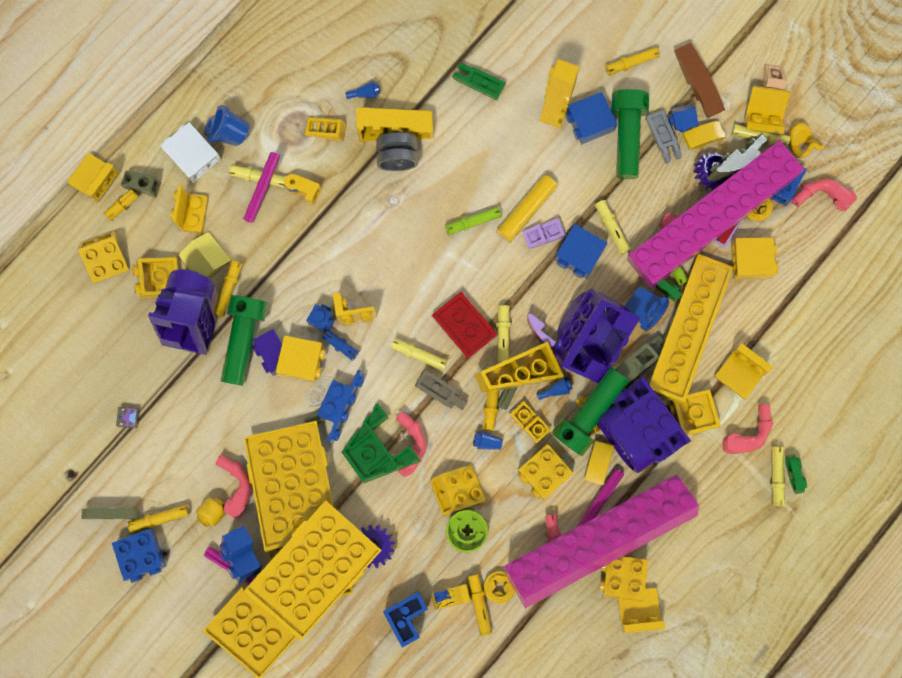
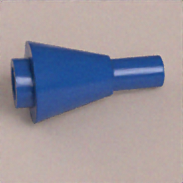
[345,80,380,99]
[537,377,573,400]

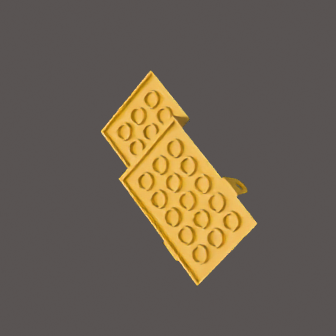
[244,421,353,596]
[203,500,381,678]

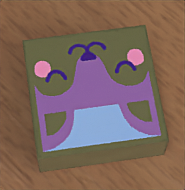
[116,407,139,428]

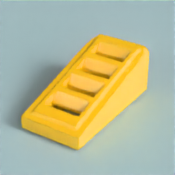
[304,117,346,141]

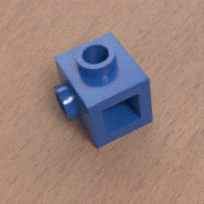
[668,104,699,132]
[306,304,335,333]

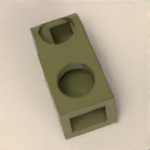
[120,171,161,197]

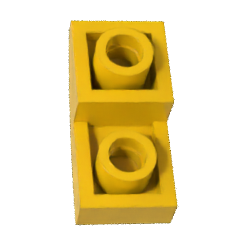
[682,121,726,150]
[508,401,551,443]
[585,440,614,485]

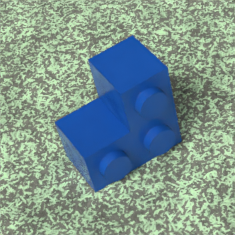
[219,526,261,584]
[383,591,428,648]

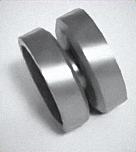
[376,132,418,171]

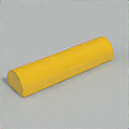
[496,174,558,243]

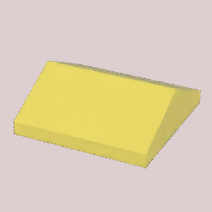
[179,232,231,278]

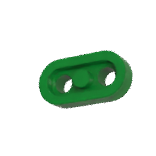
[785,454,807,494]

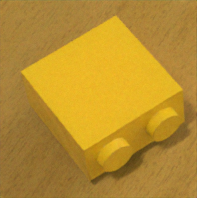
[731,237,778,280]
[276,335,326,383]
[517,444,574,500]
[600,557,648,602]

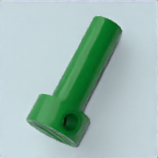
[611,89,649,179]
[220,295,268,386]
[551,367,629,456]

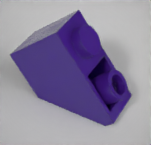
[253,329,282,376]

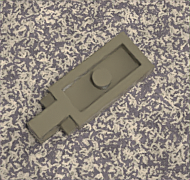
[415,370,467,411]

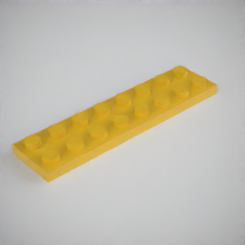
[649,254,734,405]

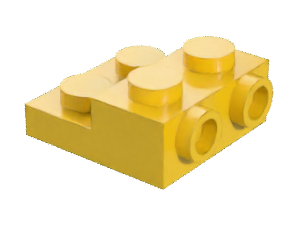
[133,257,178,299]
[668,389,721,436]

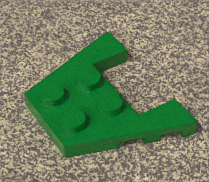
[342,403,421,483]

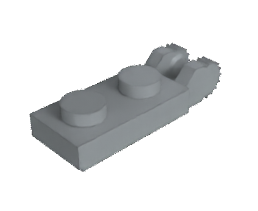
[645,110,682,164]

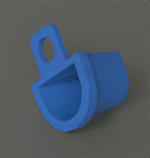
[204,105,249,146]
[624,287,669,332]

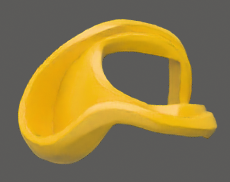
[789,122,824,158]

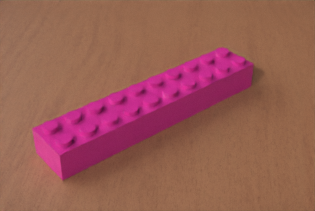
[627,140,804,289]
[504,475,699,609]

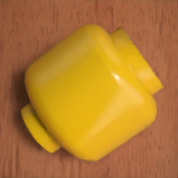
[196,498,226,528]

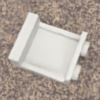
[161,122,221,183]

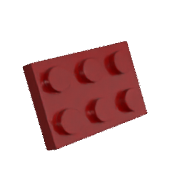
[432,292,498,360]

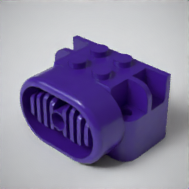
[148,269,218,355]
[553,288,640,383]
[598,377,691,473]

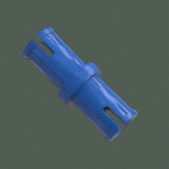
[322,329,360,361]

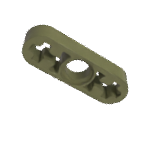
[81,508,139,519]

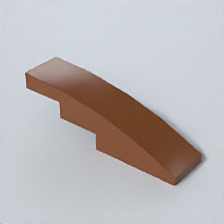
[674,42,725,118]

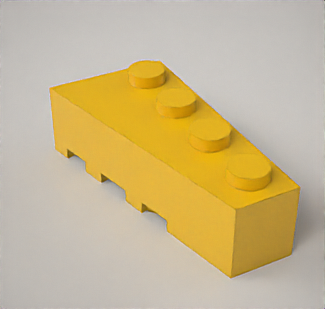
[540,59,580,128]
[356,107,433,142]
[474,342,564,393]

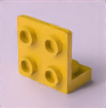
[744,86,790,134]
[67,153,119,203]
[170,185,208,234]
[77,231,129,283]
[333,292,377,326]
[715,343,773,399]
[430,465,485,517]
[618,588,665,633]

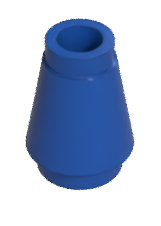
[473,430,503,450]

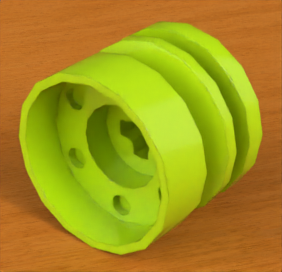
[446,509,489,553]

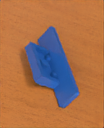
[317,370,365,444]

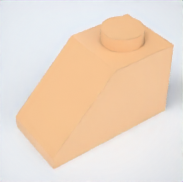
[762,64,787,90]

